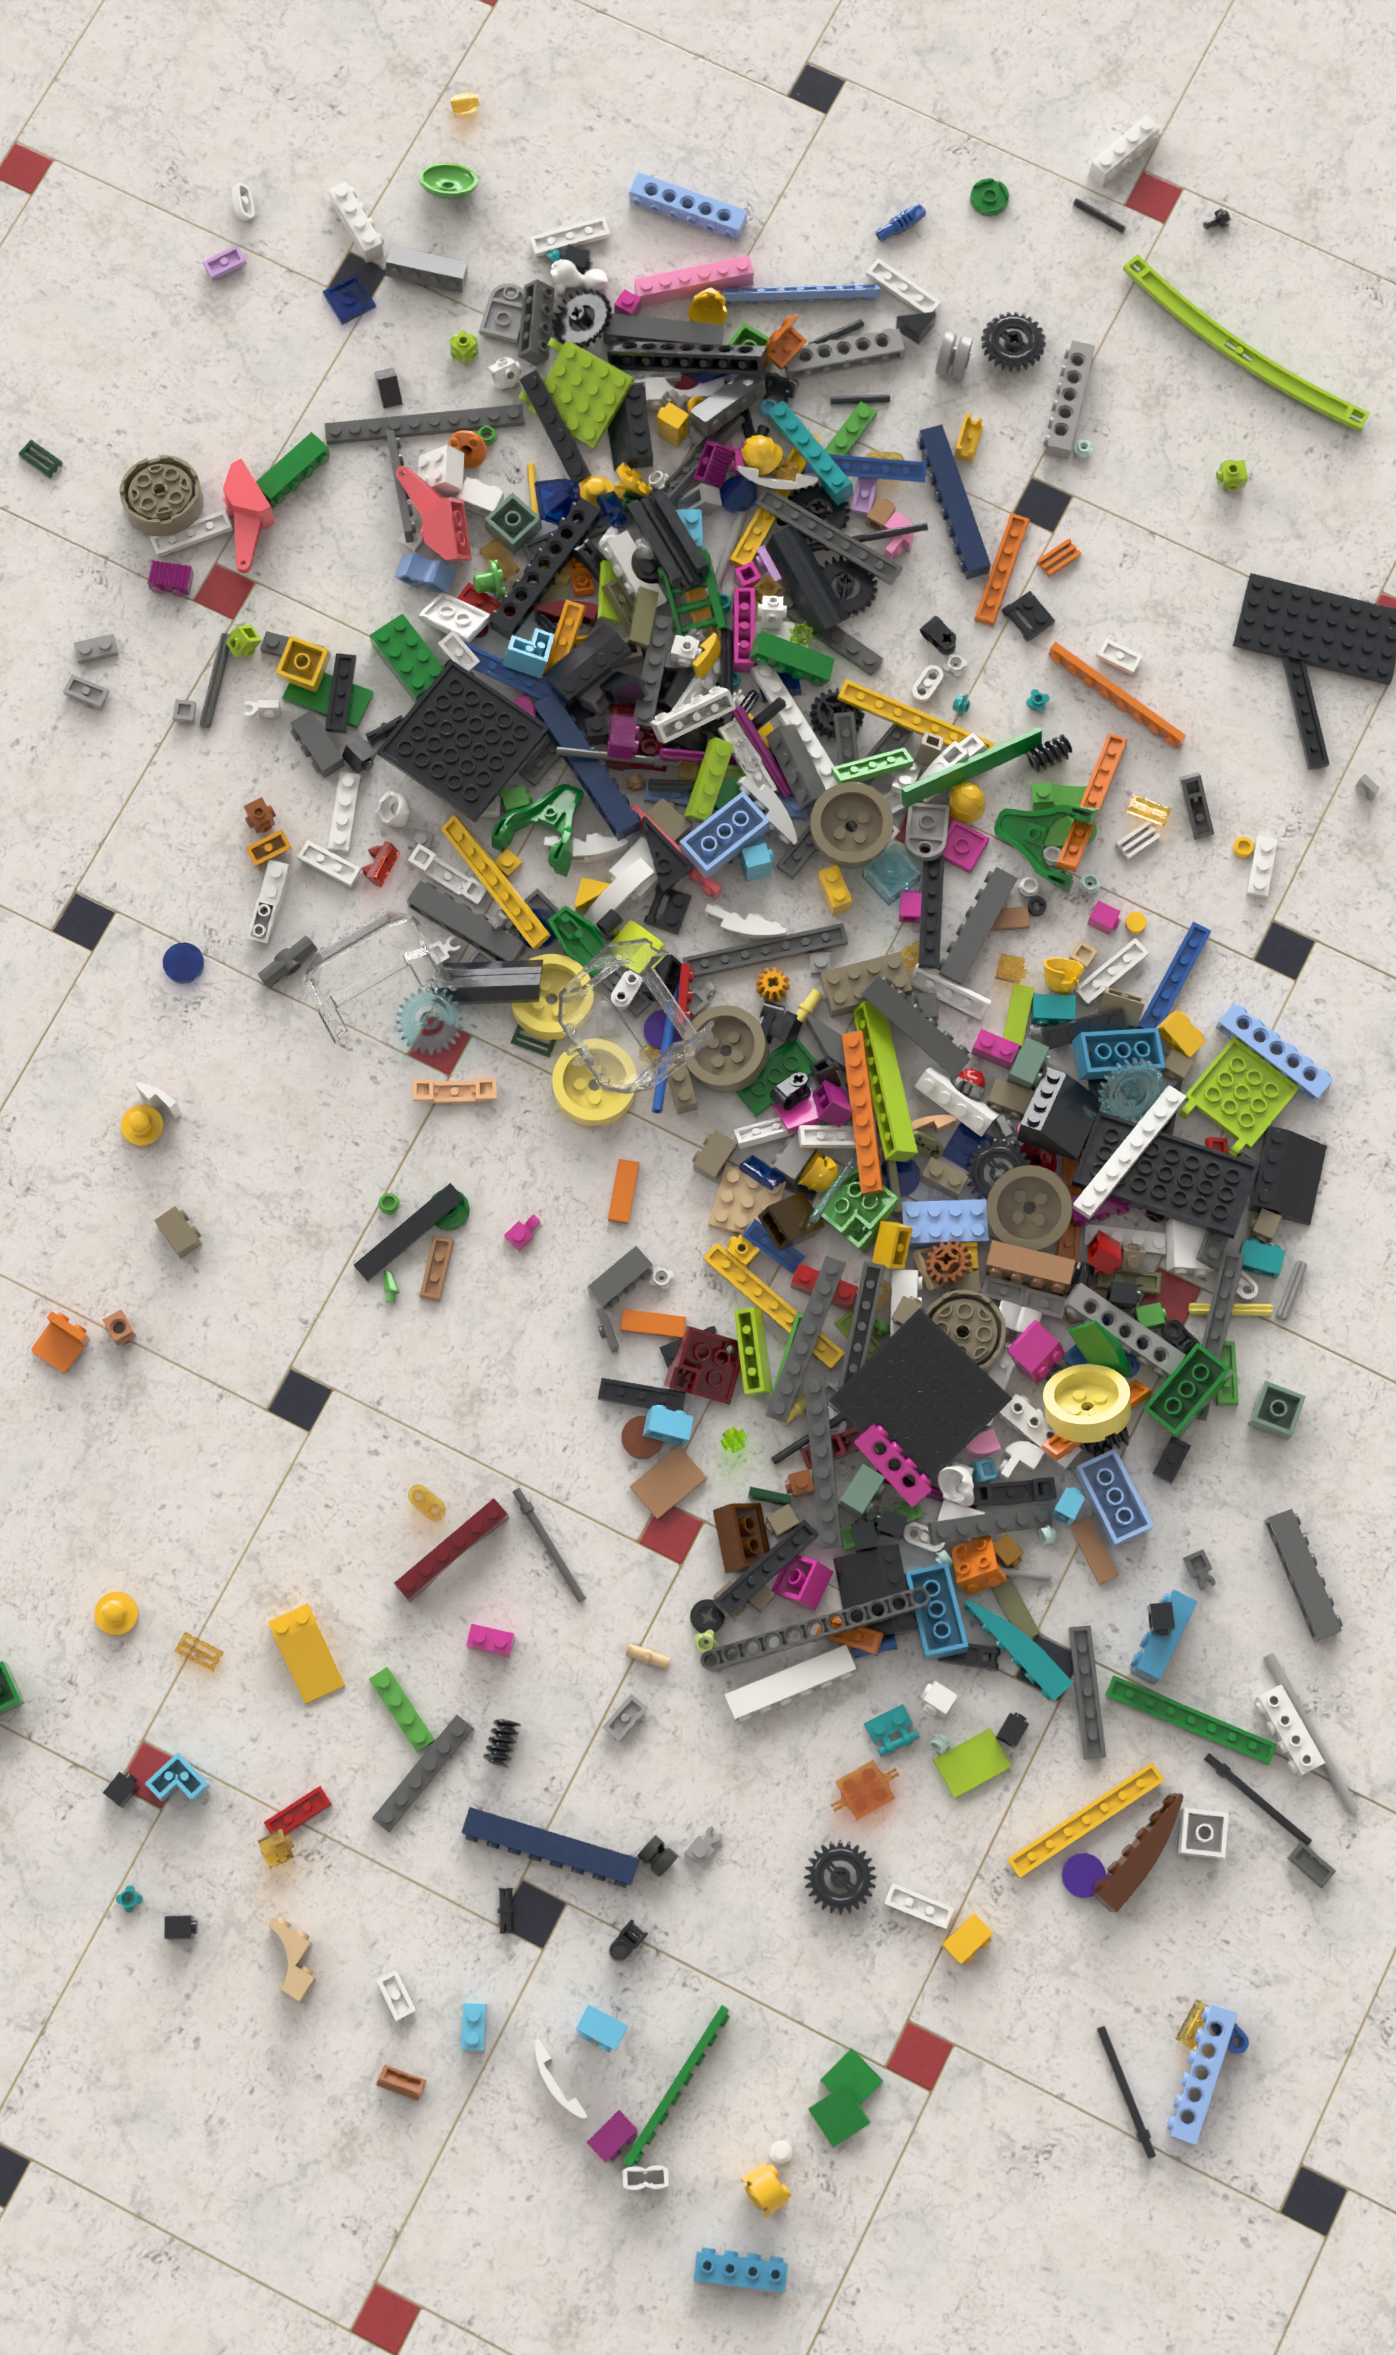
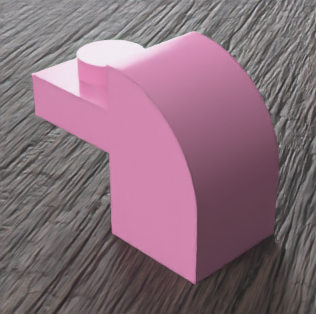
[884,511,914,560]
[963,1429,1001,1458]

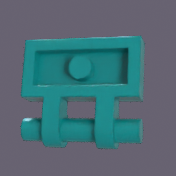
[864,1704,920,1757]

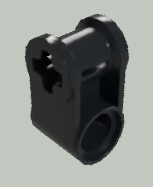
[919,616,956,655]
[770,1072,811,1111]
[1161,1319,1200,1358]
[609,1919,648,1962]

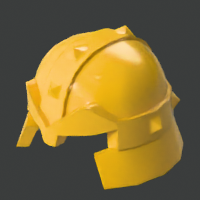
[688,288,727,325]
[741,435,783,476]
[947,781,986,823]
[1042,957,1084,995]
[798,1151,840,1193]

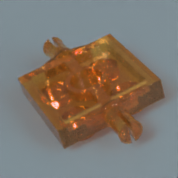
[830,1760,900,1821]

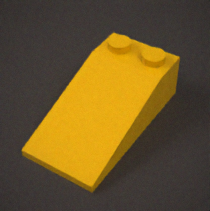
[268,1603,345,1704]

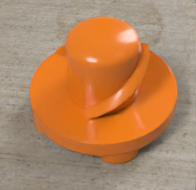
[447,430,487,468]

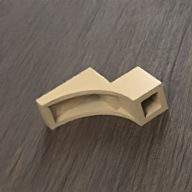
[268,1918,316,2002]

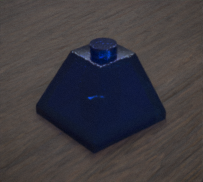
[534,478,581,526]

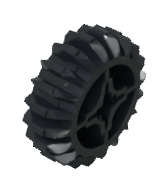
[809,688,864,742]

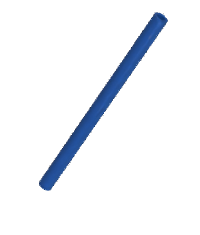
[652,973,681,1114]

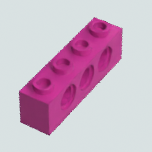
[732,587,755,673]
[854,1424,932,1508]

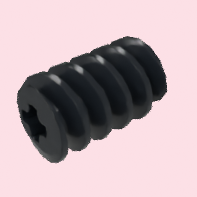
[1026,734,1073,773]
[1083,1426,1129,1457]
[483,1719,521,1768]

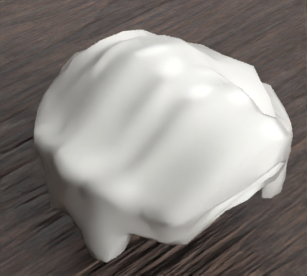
[375,791,410,828]
[938,1466,974,1506]

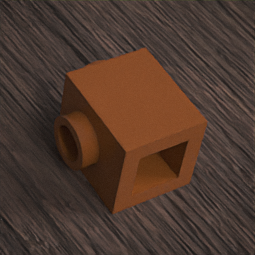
[785,1469,814,1499]

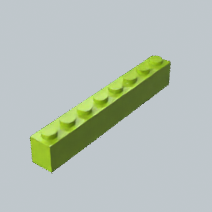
[853,1001,918,1162]

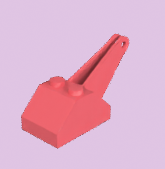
[222,458,275,574]
[396,466,472,562]

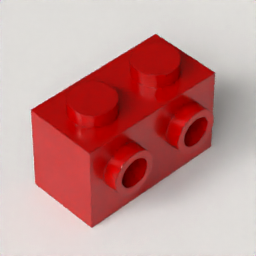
[1087,1230,1123,1276]

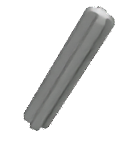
[1276,1260,1307,1320]

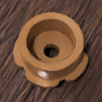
[626,774,645,792]

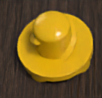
[614,463,652,501]
[576,476,616,511]
[121,1105,164,1147]
[94,1592,139,1636]

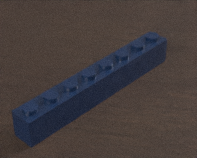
[916,424,991,580]
[533,693,641,841]
[461,1807,639,1888]

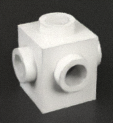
[488,357,522,390]
[757,596,787,629]
[670,635,702,667]

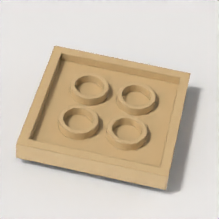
[708,1165,786,1235]

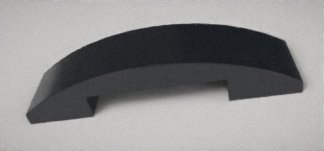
[971,1477,1057,1506]

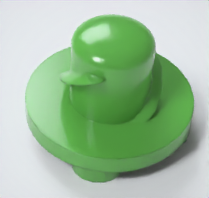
[473,559,506,601]

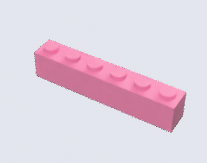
[634,255,754,308]

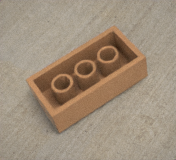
[985,1240,1076,1295]

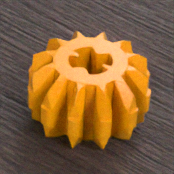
[755,967,790,1002]

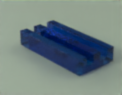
[739,1155,785,1191]

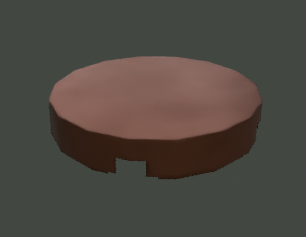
[621,1416,664,1459]

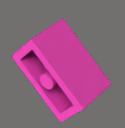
[971,1029,1020,1070]
[466,1624,515,1658]

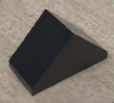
[895,311,936,345]
[374,367,403,408]

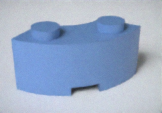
[395,553,456,592]

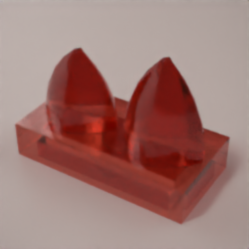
[362,841,400,887]

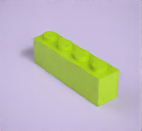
[684,737,735,824]
[734,1307,773,1397]

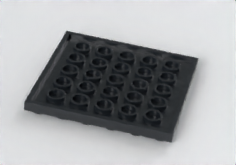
[376,660,550,823]
[829,1308,1012,1483]

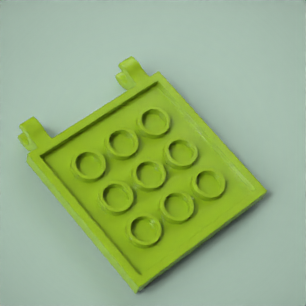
[518,338,635,449]
[1178,1037,1300,1156]

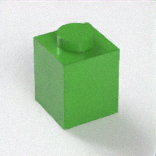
[500,785,533,813]
[1133,1303,1167,1330]

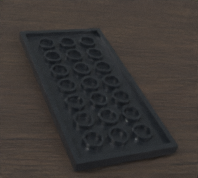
[1232,573,1396,685]
[1071,1111,1260,1239]

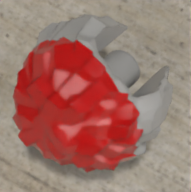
[954,1068,986,1101]

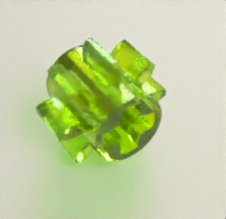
[789,621,814,647]
[720,1427,747,1453]

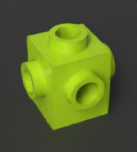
[449,330,479,366]
[1216,460,1248,490]
[225,625,262,658]

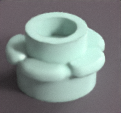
[1073,439,1093,459]
[1080,874,1100,894]
[1038,1525,1057,1545]
[935,1549,954,1569]
[930,1733,950,1754]

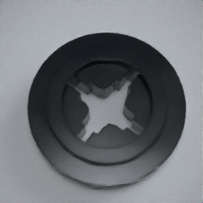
[690,1599,725,1633]

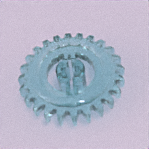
[396,986,464,1055]
[1098,1058,1164,1122]

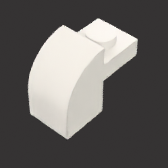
[998,1441,1045,1481]

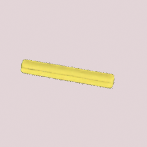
[1188,1303,1273,1316]

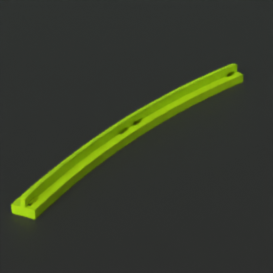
[1123,255,1370,432]

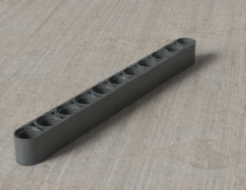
[700,1587,931,1672]

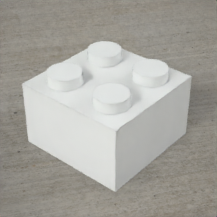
[418,445,464,497]
[1177,1808,1229,1859]

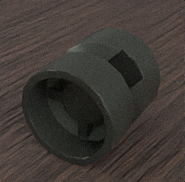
[637,1835,679,1878]

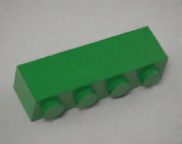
[256,432,330,508]
[749,631,835,687]

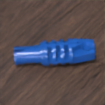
[875,203,926,242]

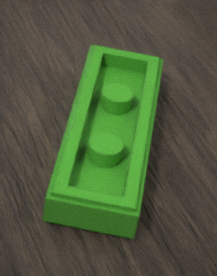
[1216,1341,1239,1406]

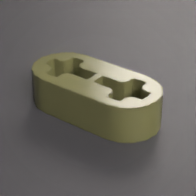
[913,1130,943,1159]

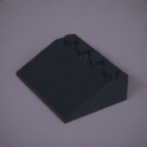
[1017,1067,1103,1161]
[1248,1125,1327,1226]
[833,1544,916,1638]

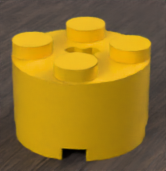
[741,2163,791,2218]

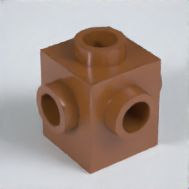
[244,797,276,834]

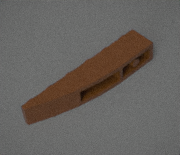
[1091,1793,1184,1912]

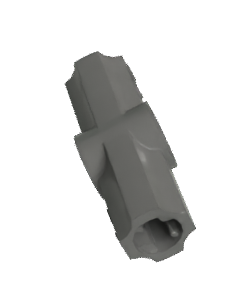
[258,936,318,989]

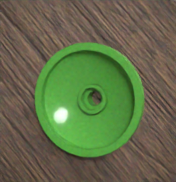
[419,163,478,199]

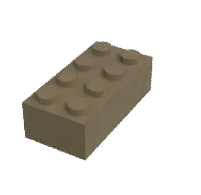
[820,952,912,1018]

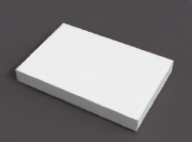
[419,592,491,643]

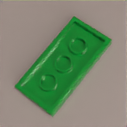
[282,673,374,729]
[735,1038,817,1118]

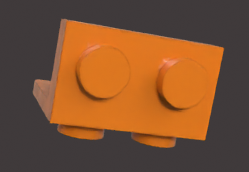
[765,314,807,370]
[31,1311,90,1373]
[951,1535,1007,1596]

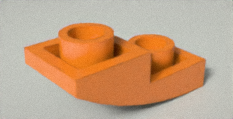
[568,557,594,597]

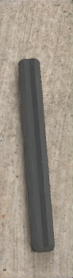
[200,633,230,728]

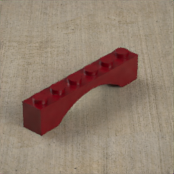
[394,1498,509,1603]

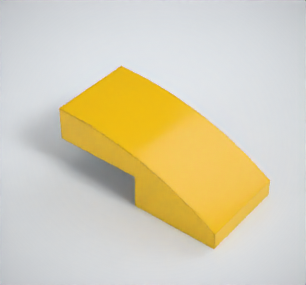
[692,633,721,679]

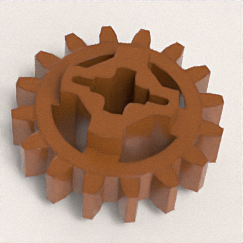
[925,1240,972,1286]

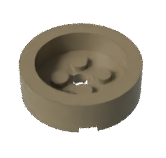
[119,455,204,536]
[810,782,893,868]
[682,1006,769,1093]
[986,1165,1072,1251]
[925,1290,1007,1373]

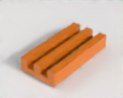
[1037,538,1081,577]

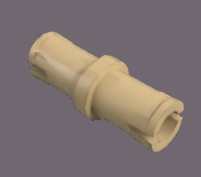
[625,1643,671,1670]

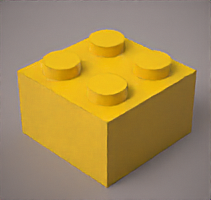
[276,635,331,693]

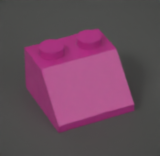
[1007,1320,1065,1384]
[771,1555,833,1611]

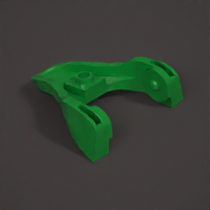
[491,784,584,877]
[994,805,1100,894]

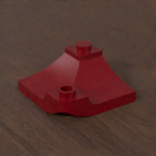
[604,704,667,772]
[664,1326,741,1405]

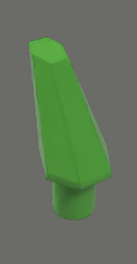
[384,1270,400,1303]

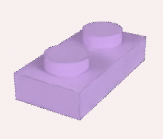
[202,245,247,281]
[850,477,878,516]
[755,545,782,590]

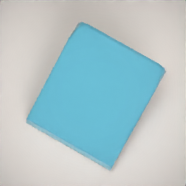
[968,1458,999,1483]

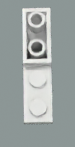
[918,733,987,803]
[737,776,797,845]
[544,833,628,863]
[247,859,290,944]
[704,904,787,942]

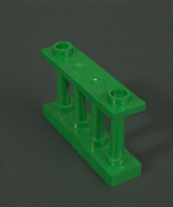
[658,549,728,637]

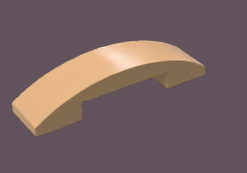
[412,1078,497,1104]
[879,1115,957,1158]

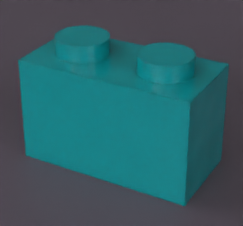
[1031,994,1076,1027]
[1239,1238,1286,1279]

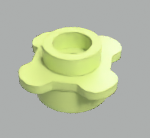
[694,1630,719,1654]

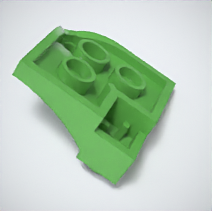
[1030,782,1097,849]
[814,1169,901,1254]

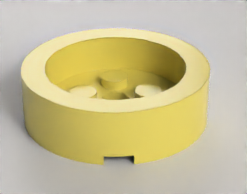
[510,954,593,1041]
[552,1040,636,1127]
[1043,1364,1131,1443]

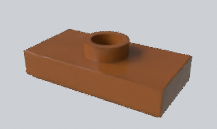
[376,2065,427,2101]

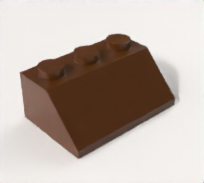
[713,1503,770,1573]

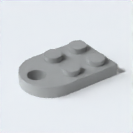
[479,283,524,343]
[905,803,950,861]

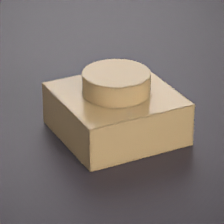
[1069,940,1098,969]

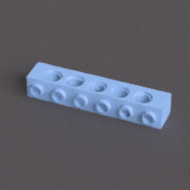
[629,172,747,240]
[1215,1003,1334,1104]
[1167,2003,1238,2145]

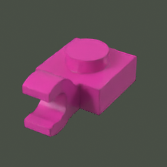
[729,442,744,479]
[504,1214,541,1251]

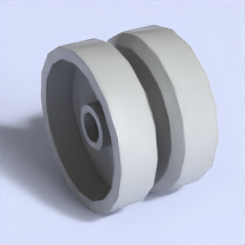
[935,331,973,381]

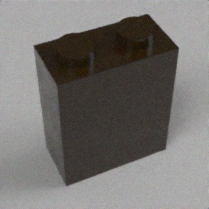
[757,1192,825,1251]

